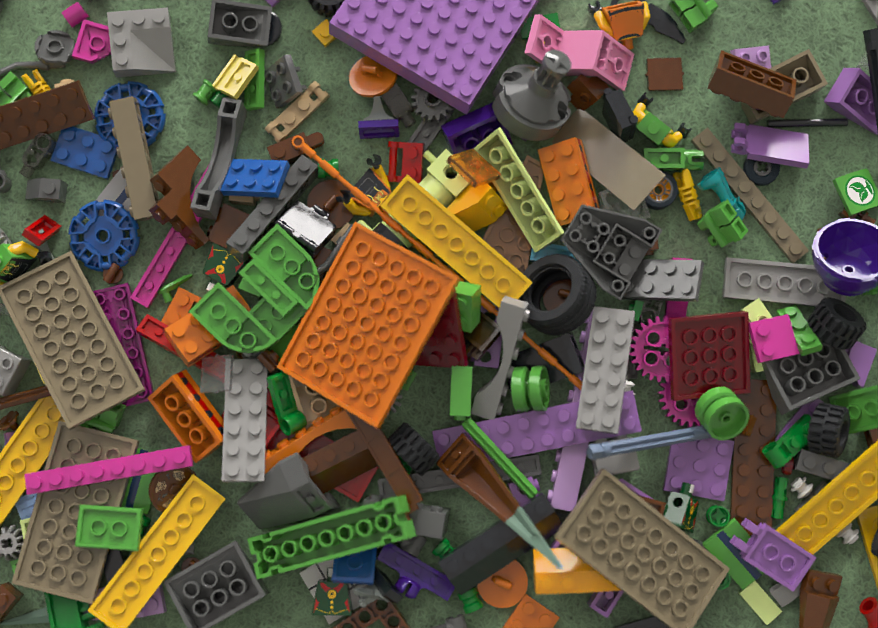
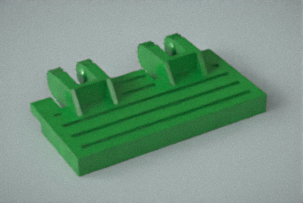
[44,592,106,628]

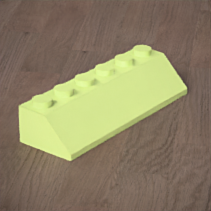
[473,128,564,252]

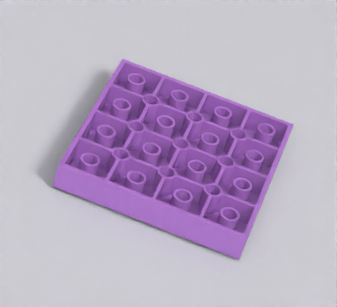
[329,0,540,115]

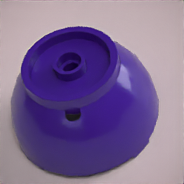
[812,218,878,296]

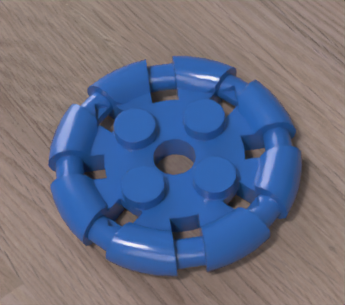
[94,81,166,148]
[68,200,140,272]

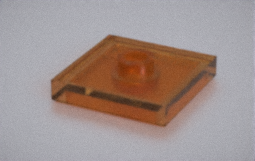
[446,148,501,188]

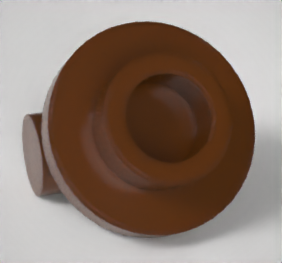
[103,263,123,284]
[257,350,280,373]

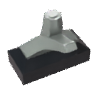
[353,566,403,608]

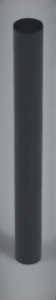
[767,118,848,128]

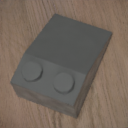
[207,0,272,47]

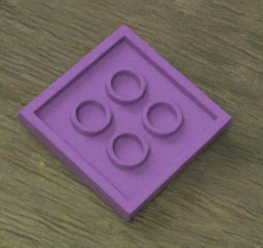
[663,430,734,501]

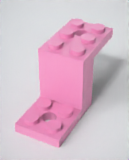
[525,14,634,91]

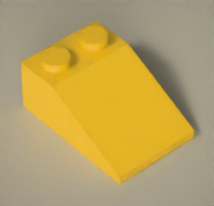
[447,176,508,232]

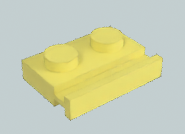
[212,54,259,100]

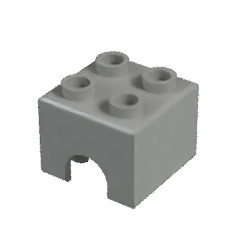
[0,345,32,396]
[588,434,640,476]

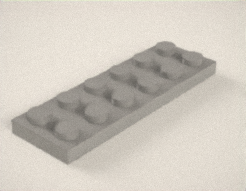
[722,257,846,307]
[576,306,635,435]
[222,359,268,483]

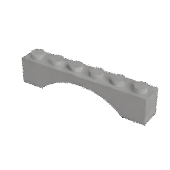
[471,296,530,420]

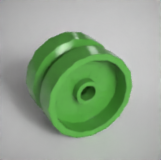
[511,366,550,412]
[695,387,749,440]

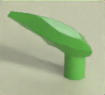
[158,274,192,303]

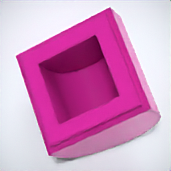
[62,2,89,28]

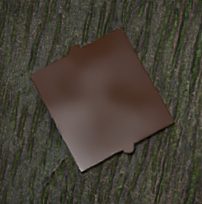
[645,57,684,91]

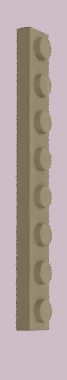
[691,127,809,263]

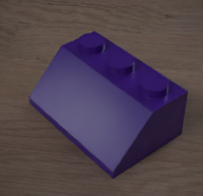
[441,102,513,166]

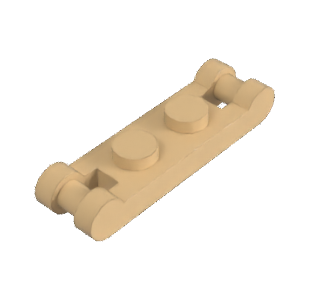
[265,81,330,143]

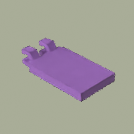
[731,123,809,169]
[729,518,816,592]

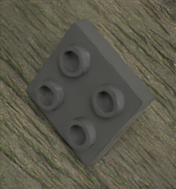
[264,54,307,108]

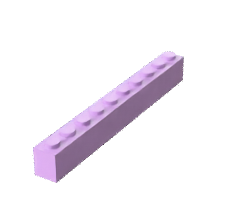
[547,310,593,512]

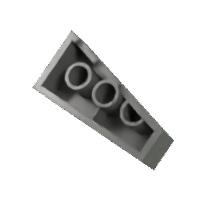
[363,494,450,539]

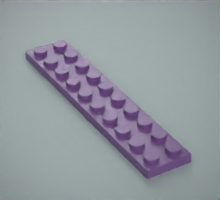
[432,390,642,469]

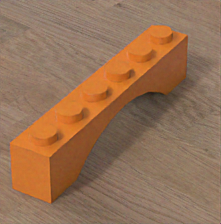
[265,405,357,474]

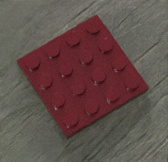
[415,290,468,368]
[668,311,751,401]

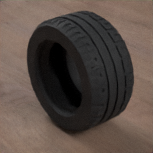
[518,254,597,336]

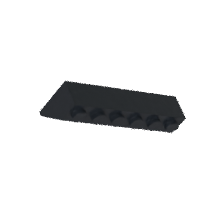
[438,492,563,595]

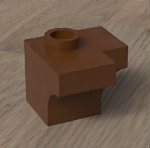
[567,74,609,111]

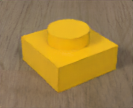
[312,19,336,48]

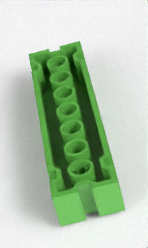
[247,495,416,579]

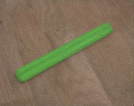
[462,418,538,499]

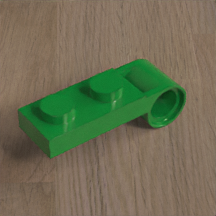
[266,371,307,436]
[762,414,811,469]

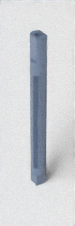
[586,425,712,460]

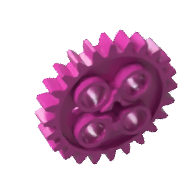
[630,316,670,382]
[657,376,700,427]

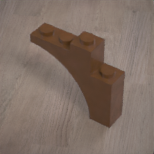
[149,145,210,250]

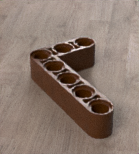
[331,599,411,628]

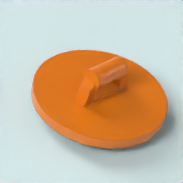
[349,56,398,97]
[477,560,528,608]

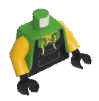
[633,92,692,148]
[0,241,52,286]

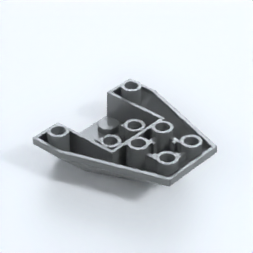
[560,204,662,300]
[237,452,340,529]

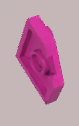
[72,19,111,64]

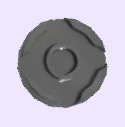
[34,30,75,67]

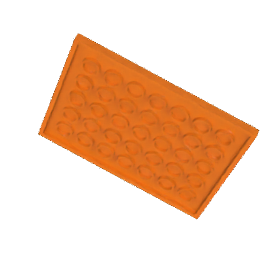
[277,222,461,429]

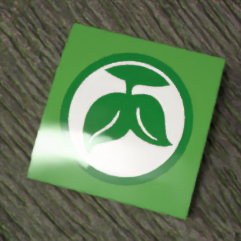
[833,168,878,217]

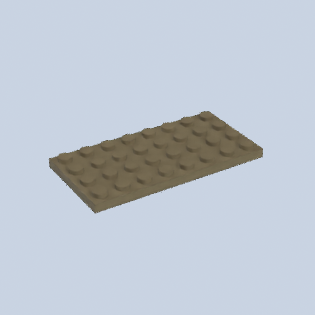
[0,251,145,430]
[11,421,140,604]
[554,468,730,628]

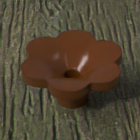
[0,411,19,431]

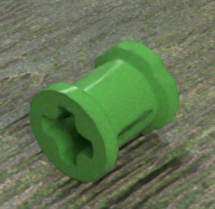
[192,79,218,106]

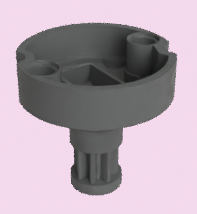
[492,50,572,141]

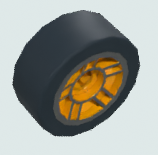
[642,171,678,210]

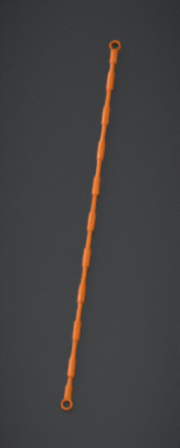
[292,135,583,391]

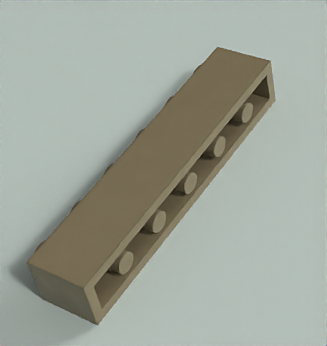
[108,96,159,222]

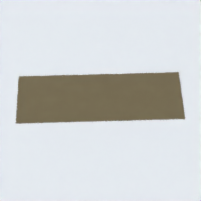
[552,109,666,210]

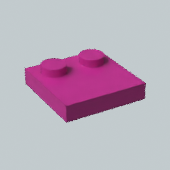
[749,314,799,363]

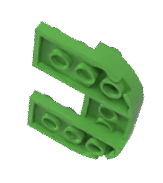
[189,224,320,354]

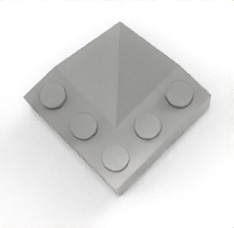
[107,8,176,78]

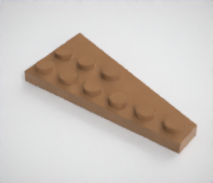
[482,155,543,273]

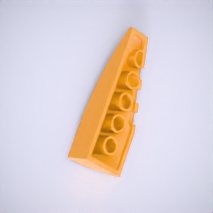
[533,548,621,594]

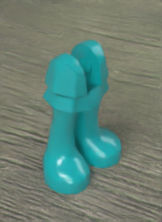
[697,167,746,220]

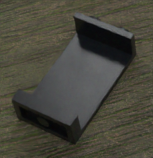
[501,332,585,392]

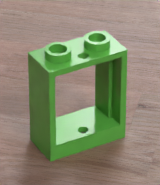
[450,366,472,420]

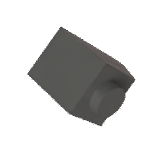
[25,178,68,203]

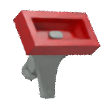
[22,215,61,262]

